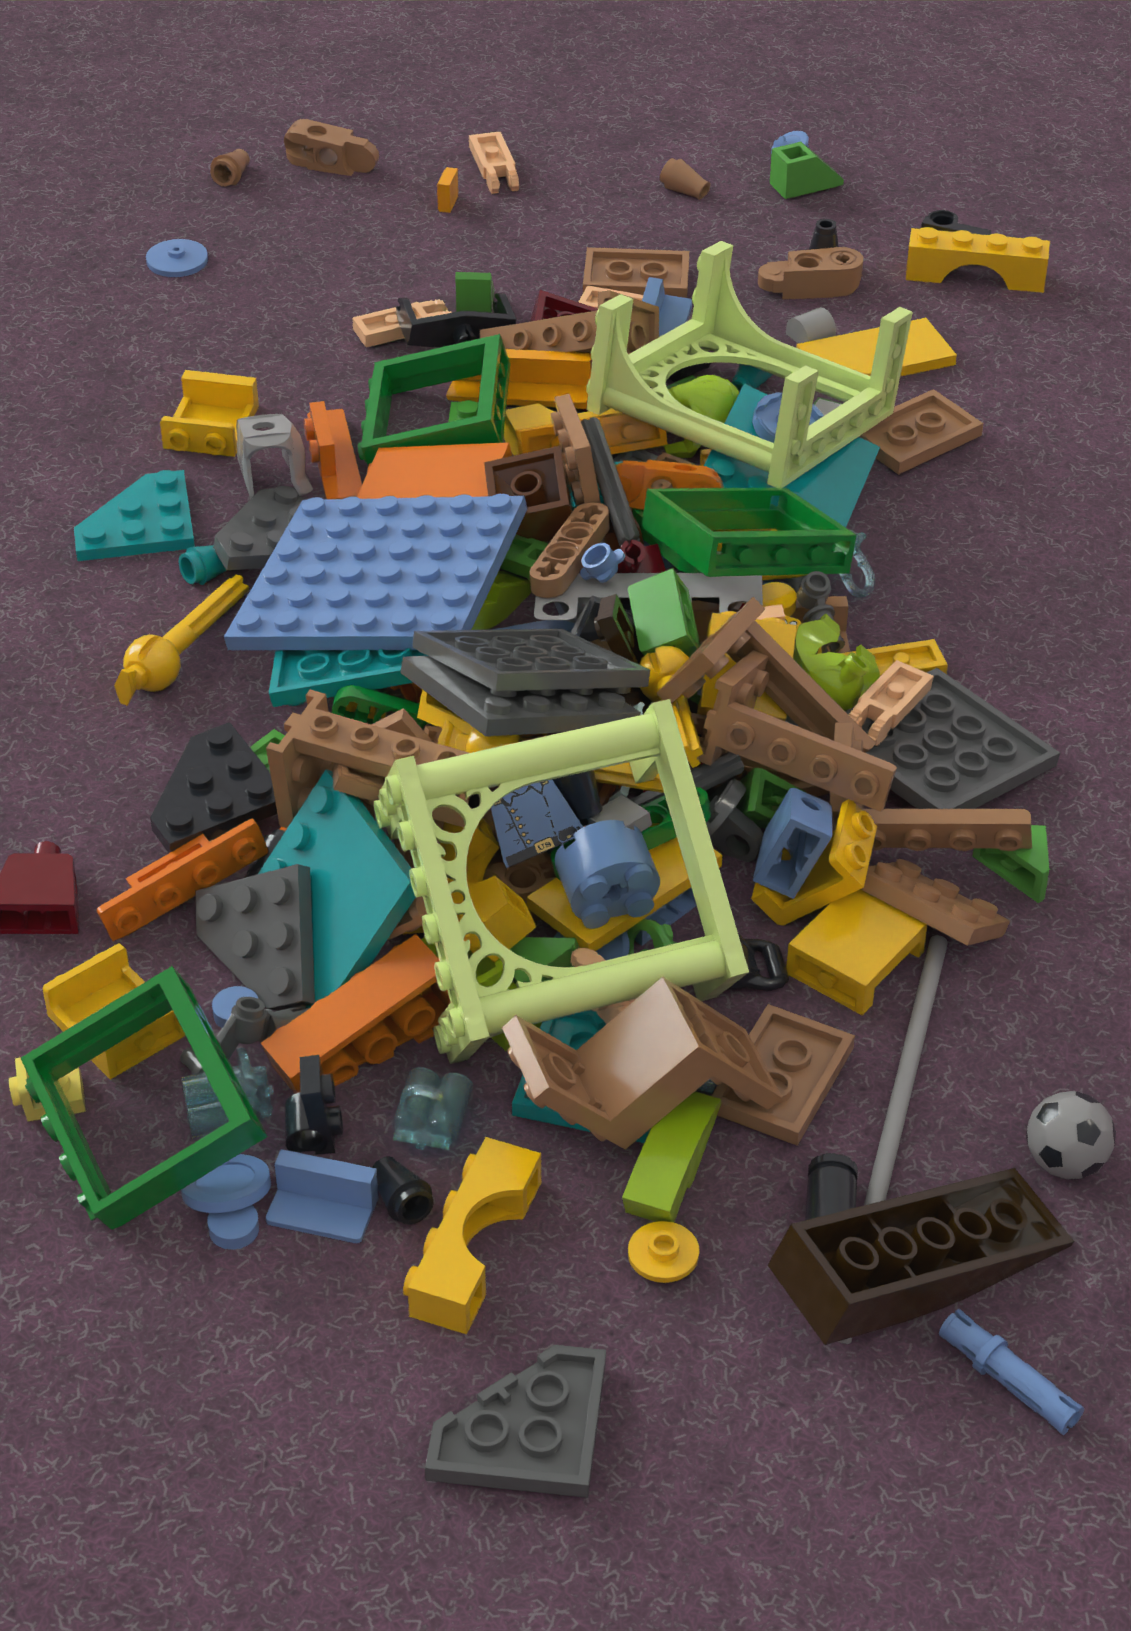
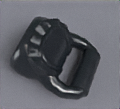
[727,934,789,991]

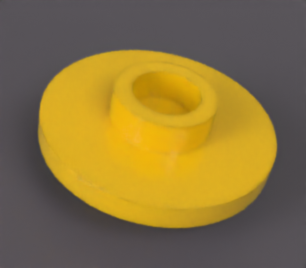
[628,1221,699,1283]

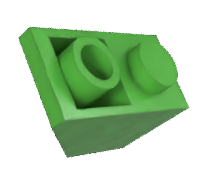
[770,142,844,199]

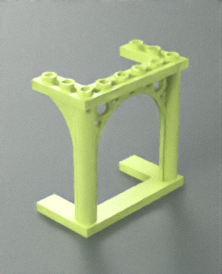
[586,241,913,489]
[374,699,749,1064]

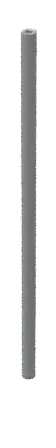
[838,935,948,1344]

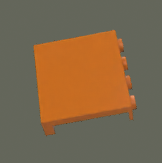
[357,442,512,499]

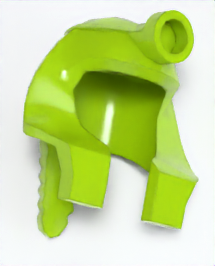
[663,375,739,458]
[793,613,880,711]

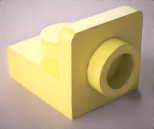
[9,1057,86,1121]

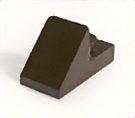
[590,594,644,664]

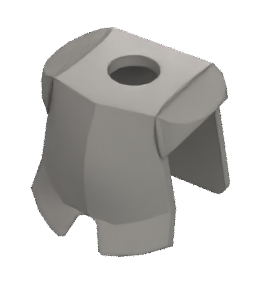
[236,414,313,499]

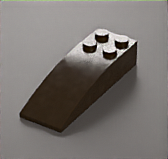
[767,1168,1075,1345]

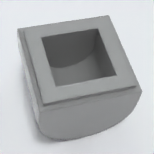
[786,307,836,344]

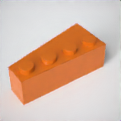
[261,934,451,1094]

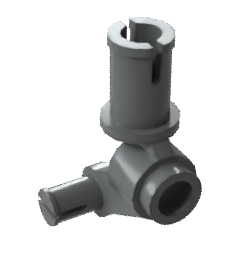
[784,571,845,653]
[180,997,309,1098]

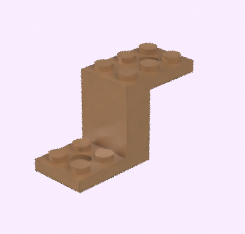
[502,977,782,1150]

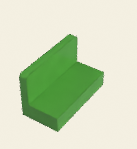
[628,568,700,657]

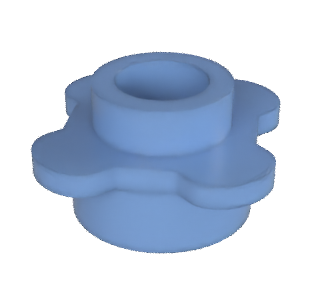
[580,543,625,583]

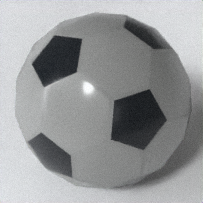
[1026,1091,1116,1179]

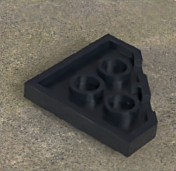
[150,722,277,853]

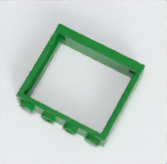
[358,334,511,465]
[641,488,857,577]
[21,966,268,1230]

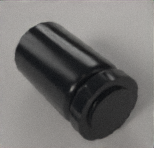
[805,1153,858,1220]

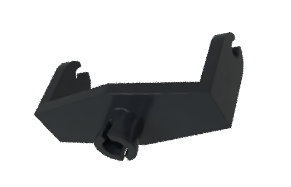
[396,293,517,348]

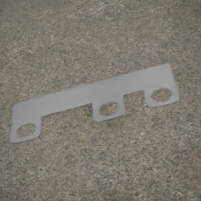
[534,573,763,620]

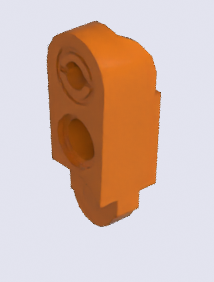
[615,460,724,510]

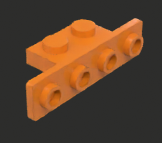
[304,401,362,499]
[96,819,269,941]

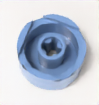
[555,820,660,929]

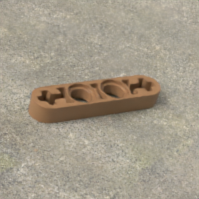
[529,502,610,598]

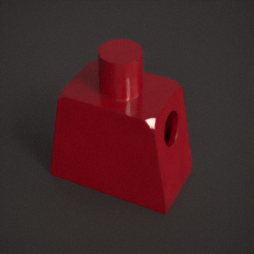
[0,841,80,934]

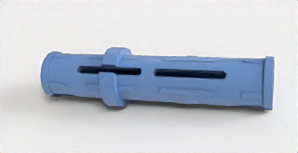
[939,1309,1084,1435]

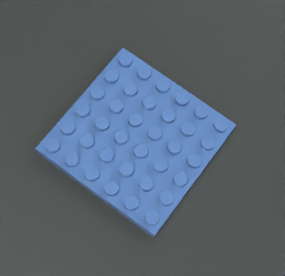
[224,494,527,650]

